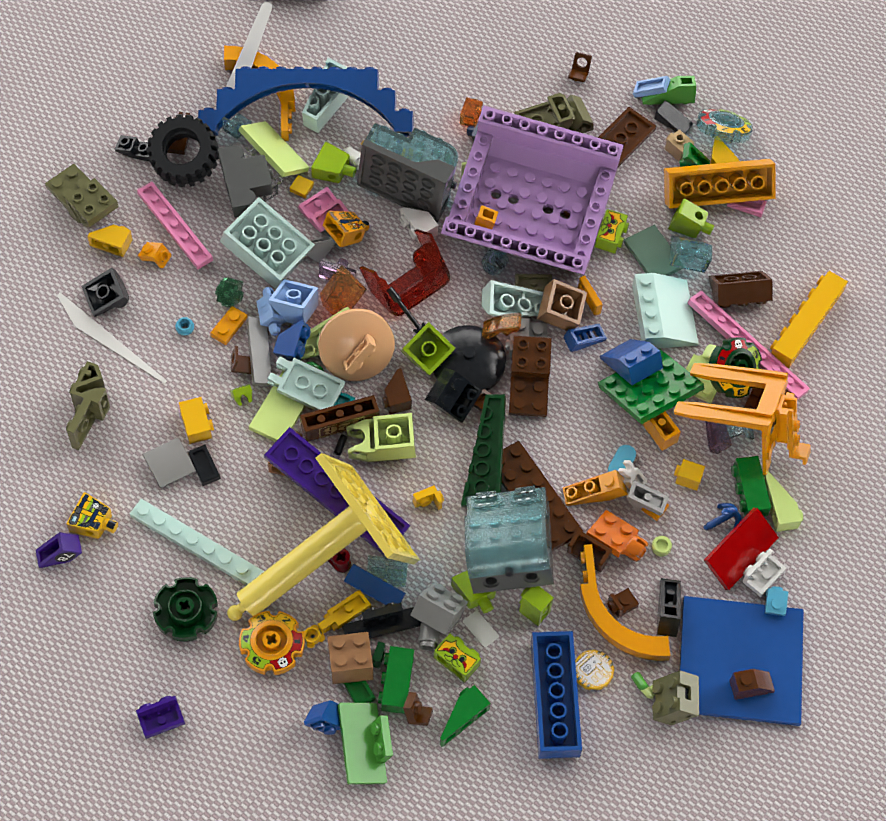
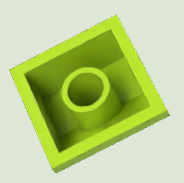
[401,322,456,375]

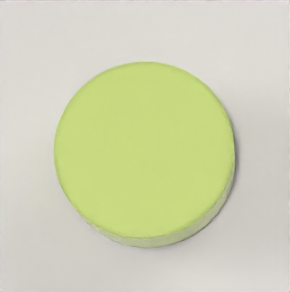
[651,536,672,557]

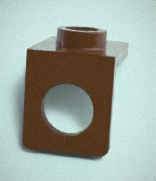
[568,52,592,82]
[231,346,251,374]

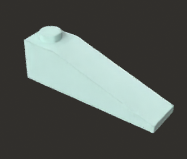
[482,280,543,319]

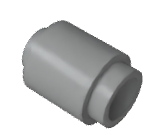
[418,622,440,651]

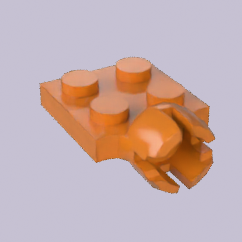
[586,510,649,562]

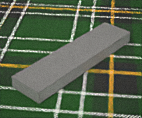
[246,316,272,387]

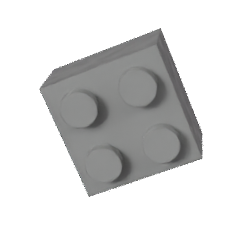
[411,582,468,635]

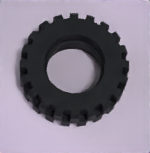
[147,114,219,187]

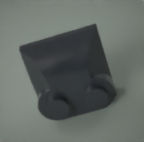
[81,268,129,317]

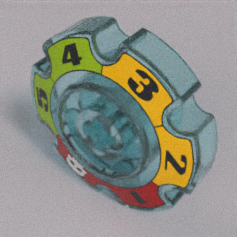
[696,108,753,143]

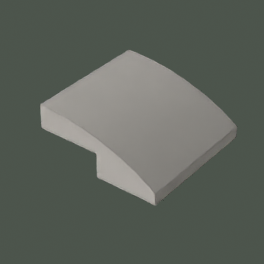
[142,438,196,488]

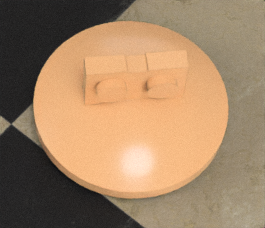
[318,309,395,381]

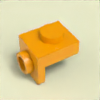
[138,242,171,268]

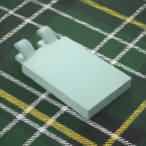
[267,357,345,411]

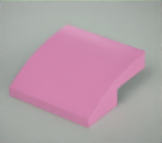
[298,186,349,233]

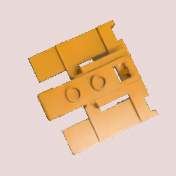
[674,363,811,475]

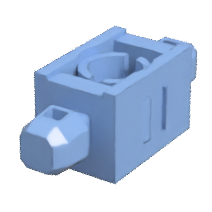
[256,287,286,336]

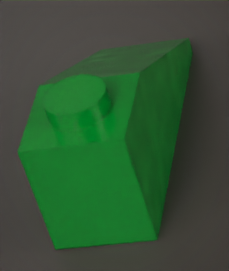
[440,685,491,747]

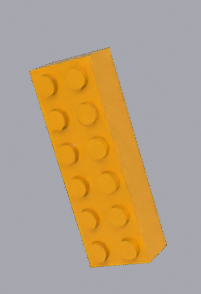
[664,159,776,209]

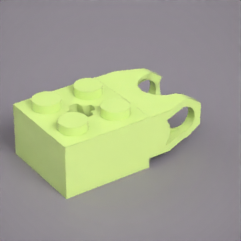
[346,413,416,462]

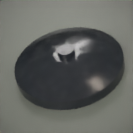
[433,325,506,391]

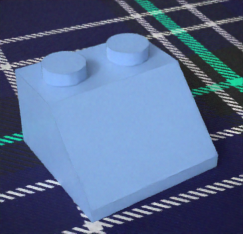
[269,279,319,324]

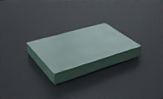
[624,224,684,276]

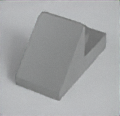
[627,480,669,516]

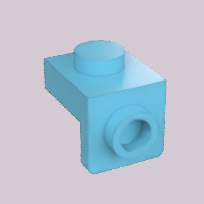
[765,586,789,616]

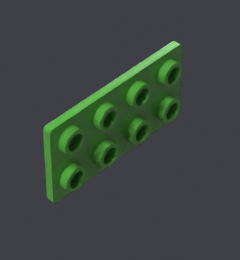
[338,702,393,784]

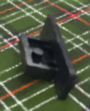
[342,602,422,639]

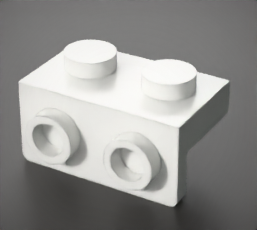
[742,549,787,597]

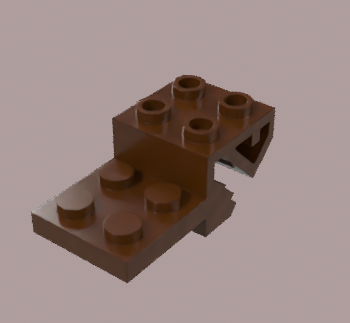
[509,335,552,417]

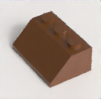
[709,271,773,308]

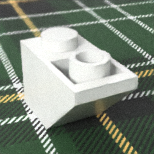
[399,207,439,245]

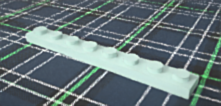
[130,499,264,585]

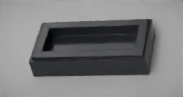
[187,444,221,486]

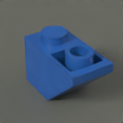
[273,320,311,361]
[304,700,340,735]

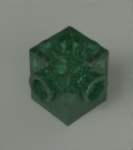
[215,276,244,307]

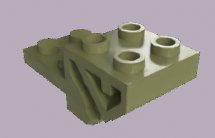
[514,93,594,133]
[45,164,119,227]
[66,361,110,450]

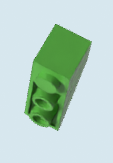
[641,76,697,105]

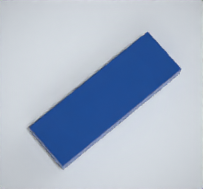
[344,564,406,605]

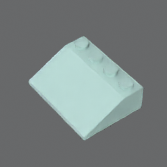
[220,197,315,289]
[632,273,699,348]

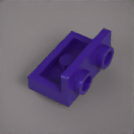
[136,696,185,739]

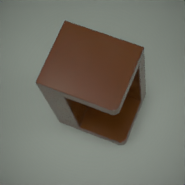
[567,529,612,573]

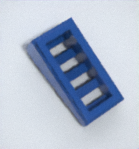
[564,323,607,352]

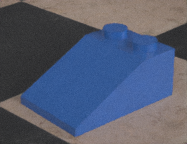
[600,339,663,385]

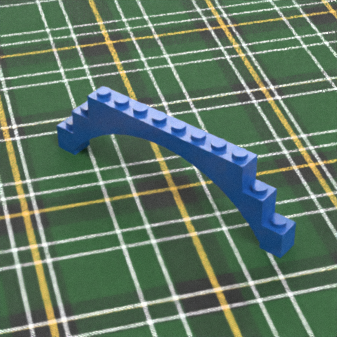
[198,66,414,137]

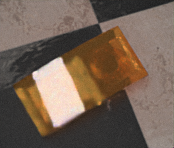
[482,313,522,340]

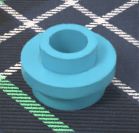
[175,317,194,336]

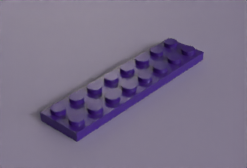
[264,427,411,556]

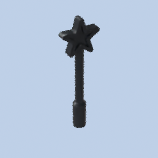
[386,287,425,334]

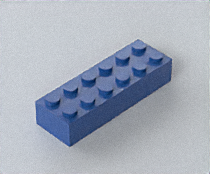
[530,631,582,759]

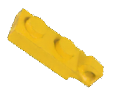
[318,590,371,634]

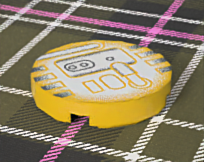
[575,650,614,690]

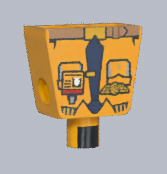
[322,211,369,247]

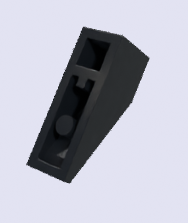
[657,578,681,637]

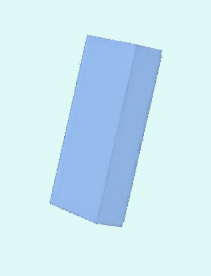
[633,76,670,98]

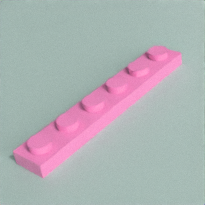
[137,182,213,270]

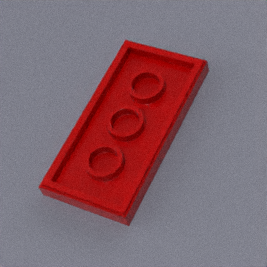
[704,508,779,590]

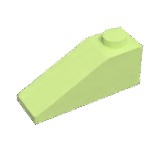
[763,471,803,532]

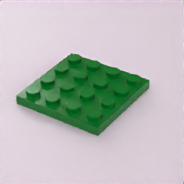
[598,348,705,425]

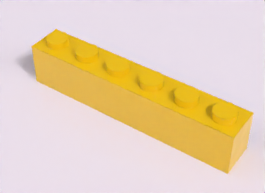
[770,271,848,369]

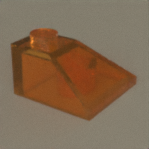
[320,265,367,315]

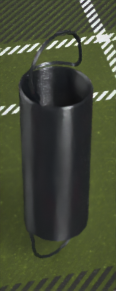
[333,431,348,459]

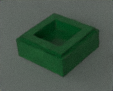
[372,641,386,669]

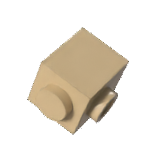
[665,130,695,161]

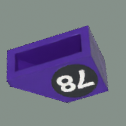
[36,532,82,568]

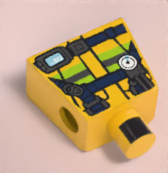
[66,492,118,539]

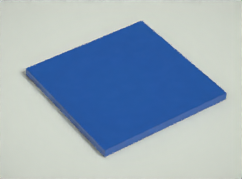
[679,596,804,726]

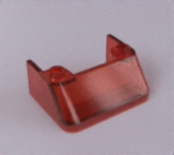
[359,229,450,316]

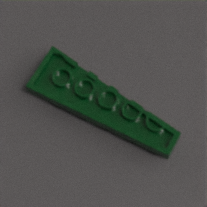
[461,394,506,508]

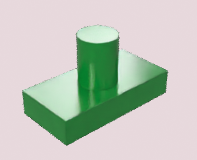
[679,142,710,167]

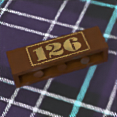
[300,395,380,442]

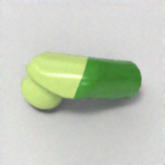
[631,672,655,699]

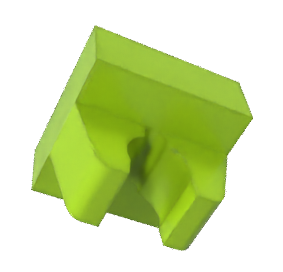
[230,384,252,406]

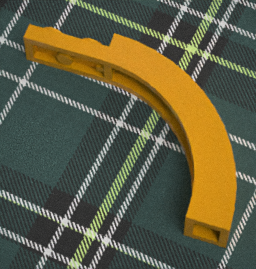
[224,45,296,141]
[580,544,671,661]

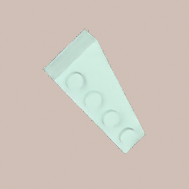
[302,58,349,133]

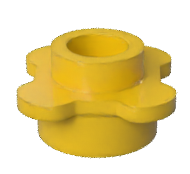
[303,625,325,648]

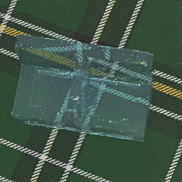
[367,555,408,587]

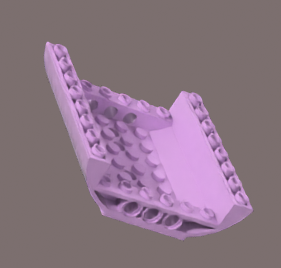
[441,105,624,275]

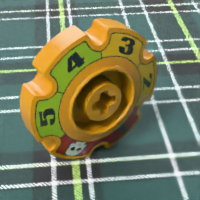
[239,611,305,675]

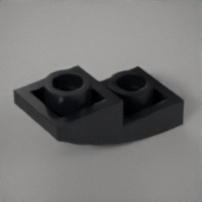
[115,135,149,161]

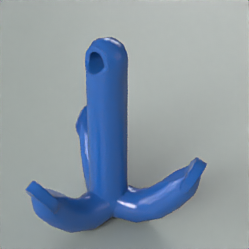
[703,503,742,531]

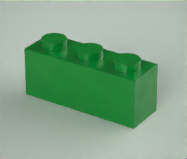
[731,456,771,517]
[378,646,414,714]

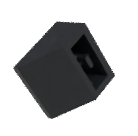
[424,368,482,423]

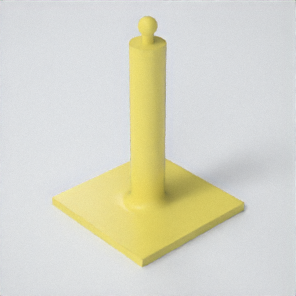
[227,453,420,621]

